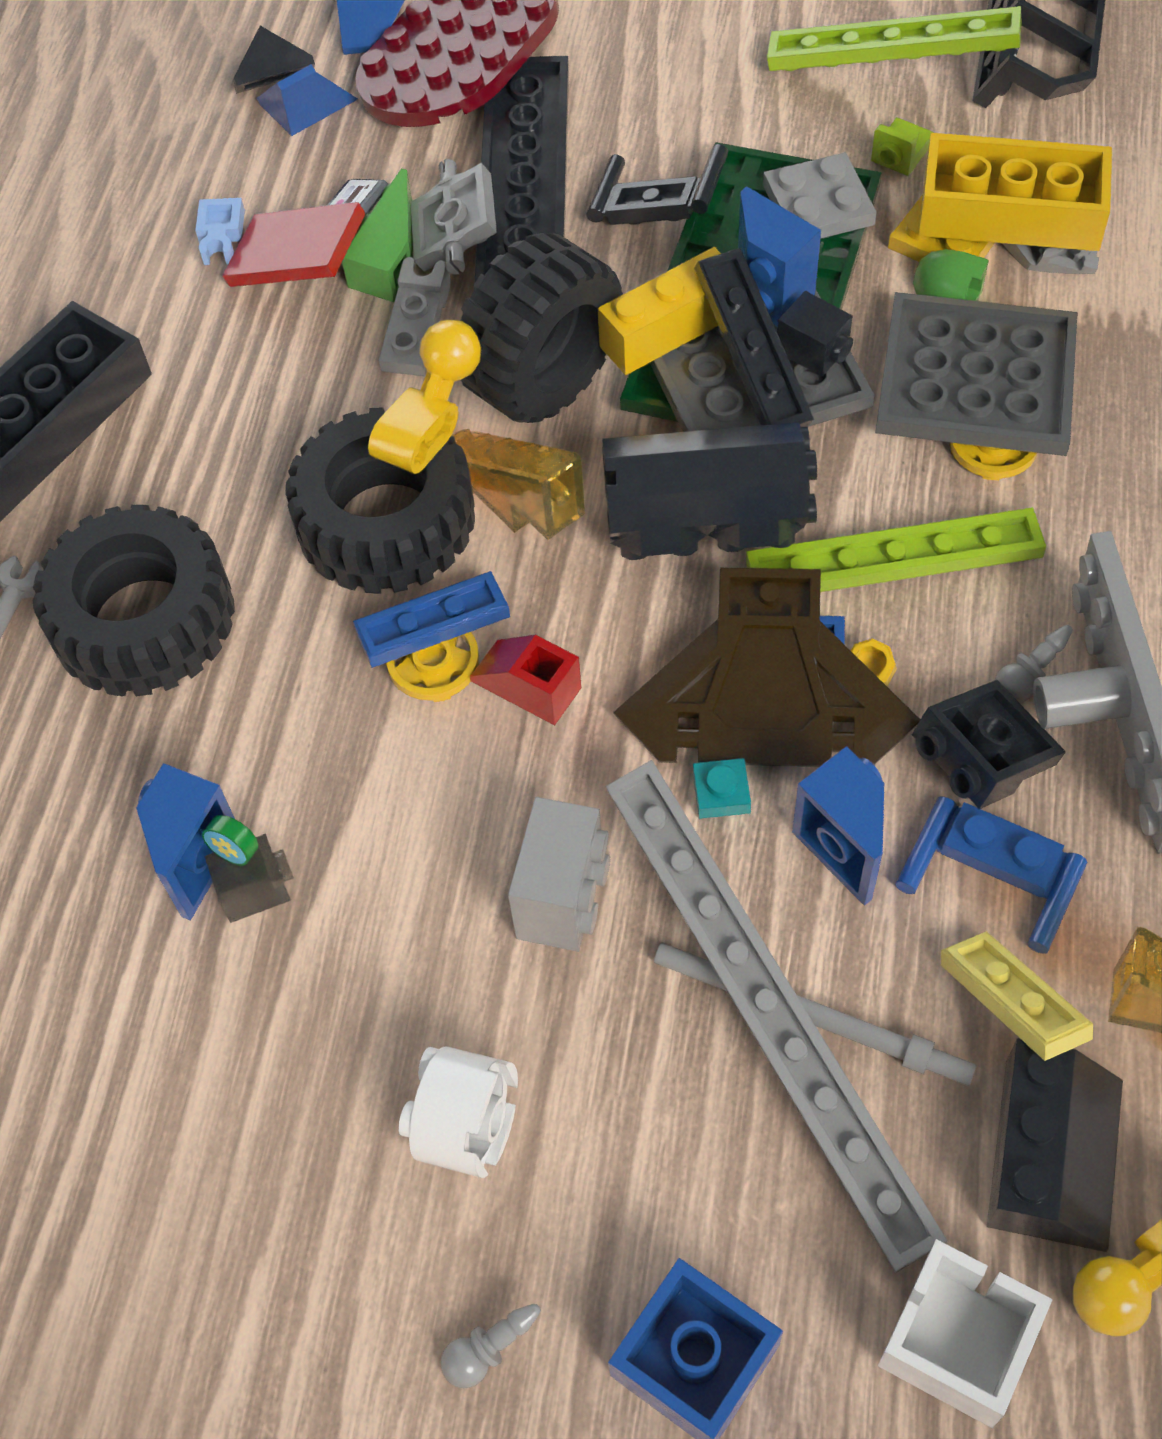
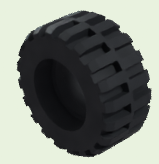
[460,233,623,423]
[285,407,475,594]
[32,504,235,697]

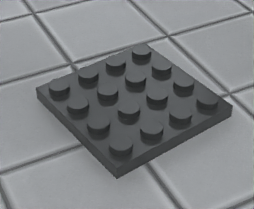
[650,290,875,432]
[875,292,1078,456]

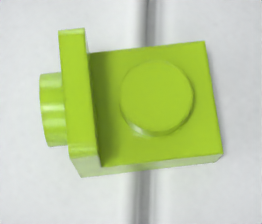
[871,117,934,176]

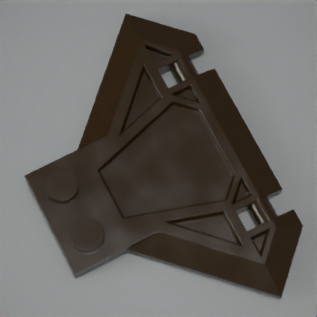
[613,567,920,767]

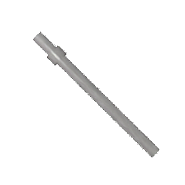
[654,943,977,1086]

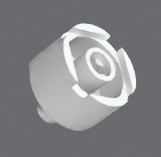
[399,1046,518,1178]

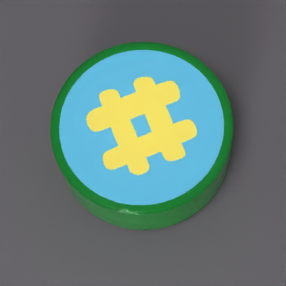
[202,815,259,866]

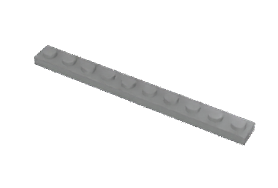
[606,760,947,1273]

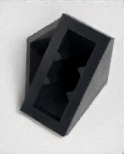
[234,25,315,94]

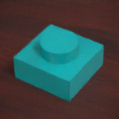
[693,758,751,819]

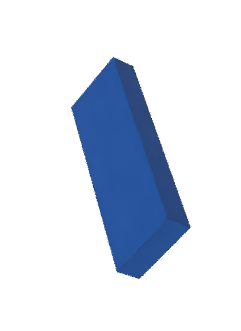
[353,571,510,668]

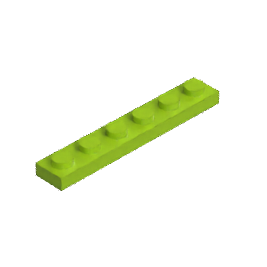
[767,6,1022,71]
[746,507,1047,592]

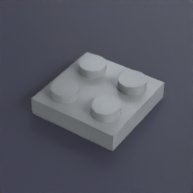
[763,152,877,239]

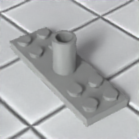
[1033,531,1162,854]

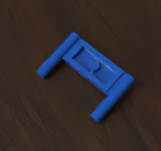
[895,796,1088,954]

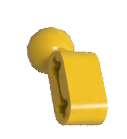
[368,319,481,474]
[1073,1219,1162,1337]

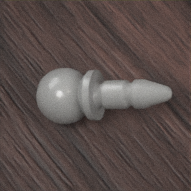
[995,625,1073,703]
[441,1304,541,1388]

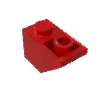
[470,635,582,726]

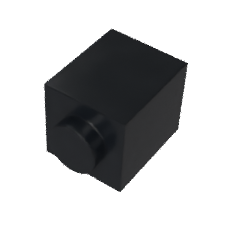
[777,291,853,377]

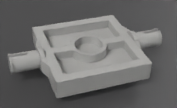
[411,159,497,274]

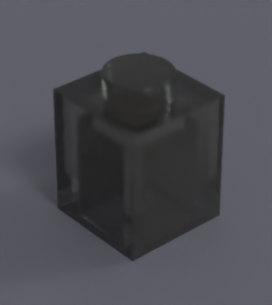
[205,834,294,923]

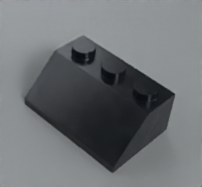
[987,1038,1123,1252]

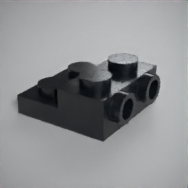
[911,680,1066,809]

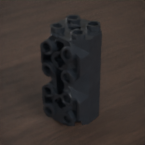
[602,422,817,560]

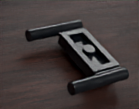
[586,144,728,225]

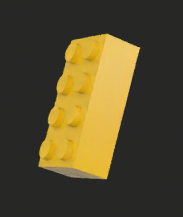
[918,133,1112,251]

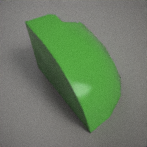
[913,249,989,301]

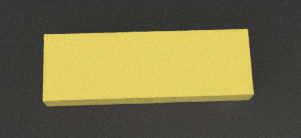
[941,931,1093,1061]

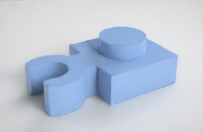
[195,198,245,265]

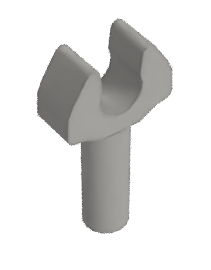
[0,556,44,639]

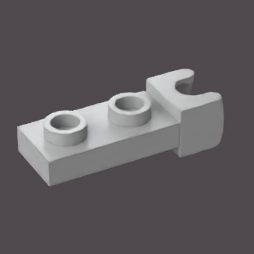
[378,257,450,376]

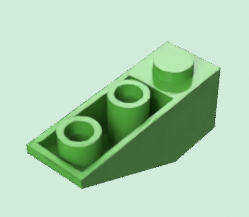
[341,168,414,302]

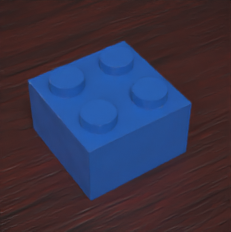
[608,1258,783,1439]

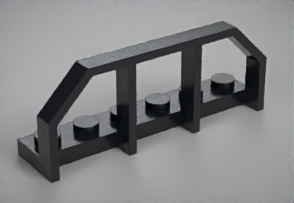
[972,0,1106,108]

